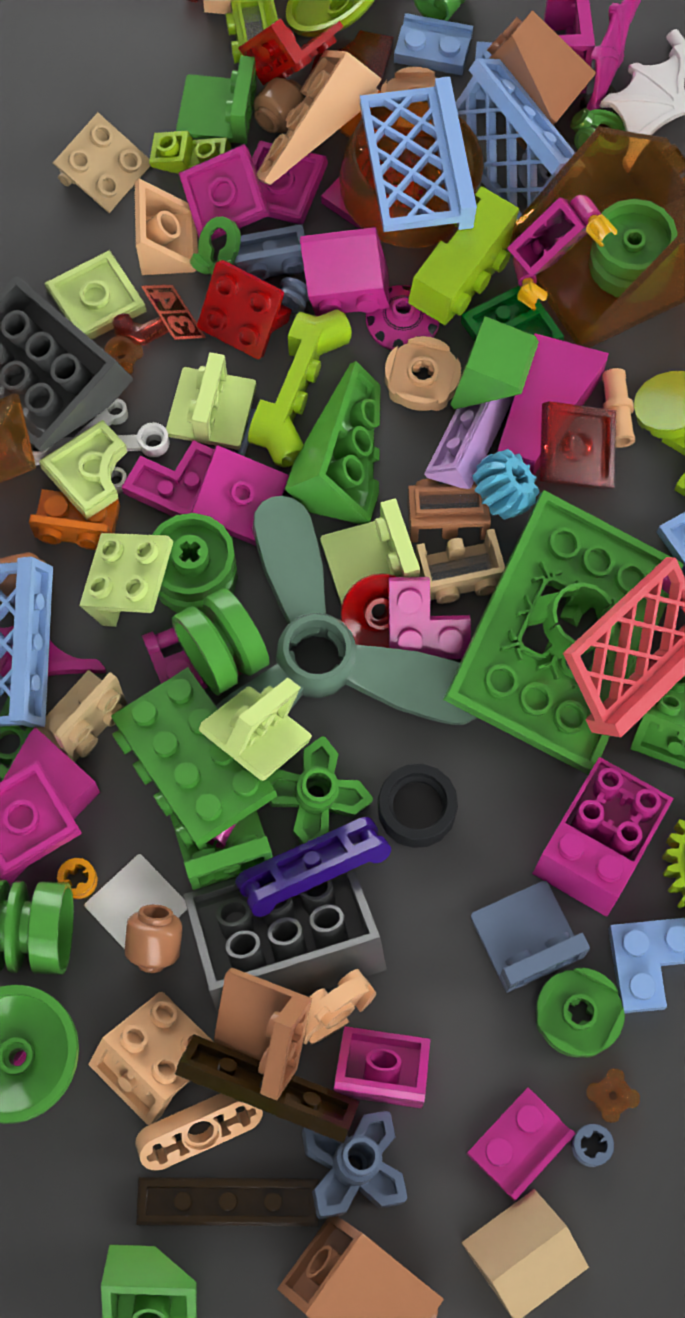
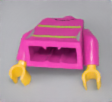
[507,195,617,311]

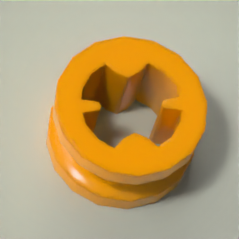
[57,858,98,899]

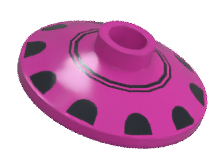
[366,285,440,350]

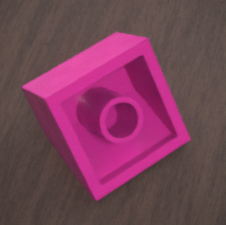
[300,227,389,316]

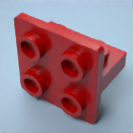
[197,260,292,360]

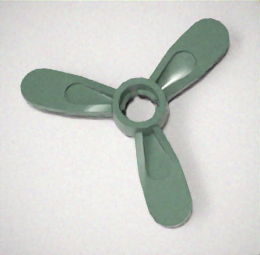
[216,496,477,725]

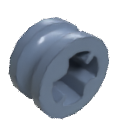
[280,277,309,313]
[571,1124,614,1167]

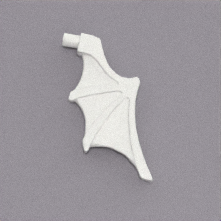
[599,29,685,169]

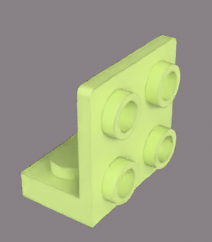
[320,498,420,606]
[79,533,173,627]

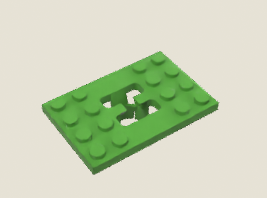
[443,490,684,775]

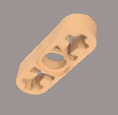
[135,1093,263,1170]

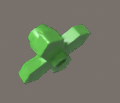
[267,736,373,844]

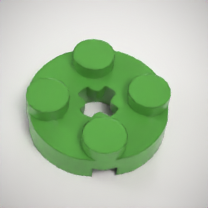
[535,968,625,1058]

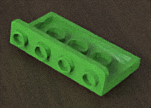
[111,667,277,851]

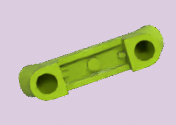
[248,309,352,467]

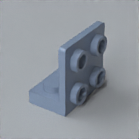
[470,881,590,994]

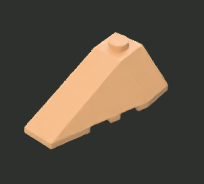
[257,50,381,185]

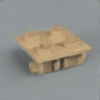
[53,112,151,213]

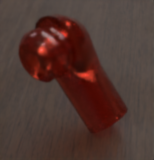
[112,313,169,346]

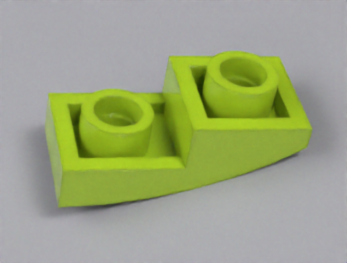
[149,131,231,174]

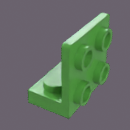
[176,56,257,144]
[630,676,685,769]
[170,810,273,890]

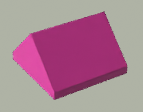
[334,1026,431,1109]

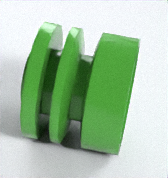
[0,880,74,975]

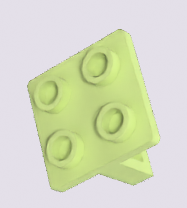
[166,352,257,450]
[199,678,312,781]

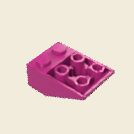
[532,757,674,917]

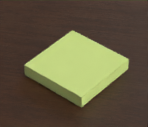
[44,250,147,340]

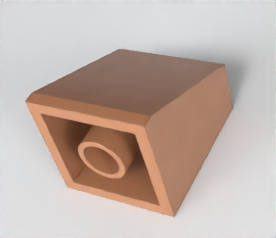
[487,10,596,150]
[277,1216,444,1318]

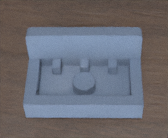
[234,224,305,280]

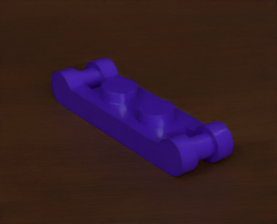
[236,817,391,917]

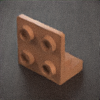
[214,968,312,1101]

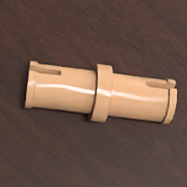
[602,368,635,448]

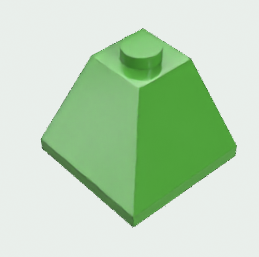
[101,1245,197,1318]

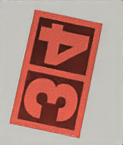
[141,285,206,340]

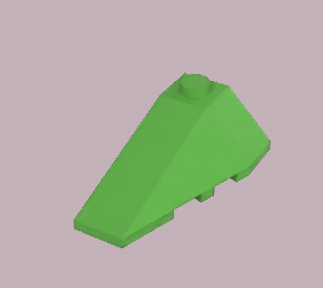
[285,361,380,524]

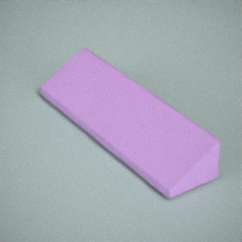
[424,396,515,489]

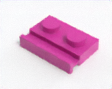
[467,1087,576,1201]

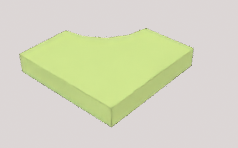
[39,420,127,520]

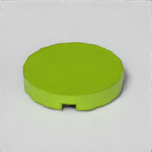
[634,371,685,439]

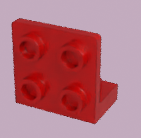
[238,18,344,85]

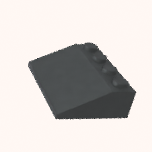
[0,275,134,452]
[183,869,387,1015]

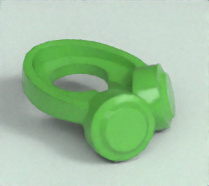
[570,108,626,154]
[190,216,241,275]

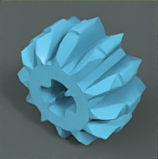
[472,449,540,520]

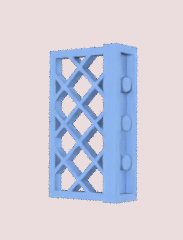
[456,58,583,230]
[359,77,477,232]
[0,557,53,728]

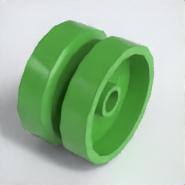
[588,199,678,299]
[152,513,238,613]
[171,587,270,695]

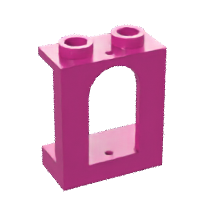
[543,0,595,94]

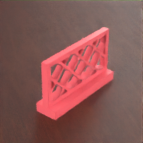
[563,557,685,738]

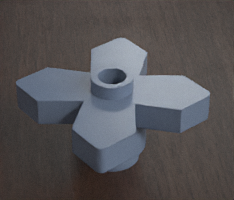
[302,1111,407,1219]

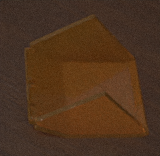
[509,126,685,348]

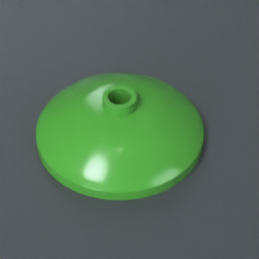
[0,985,79,1124]

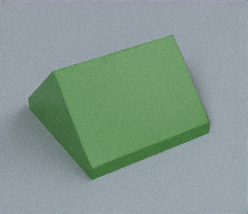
[451,316,539,410]

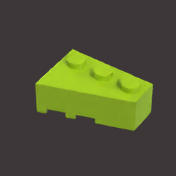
[408,186,519,325]

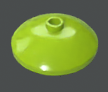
[286,0,374,37]

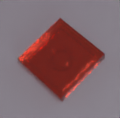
[540,401,616,490]

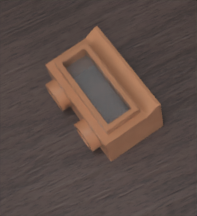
[407,479,491,543]

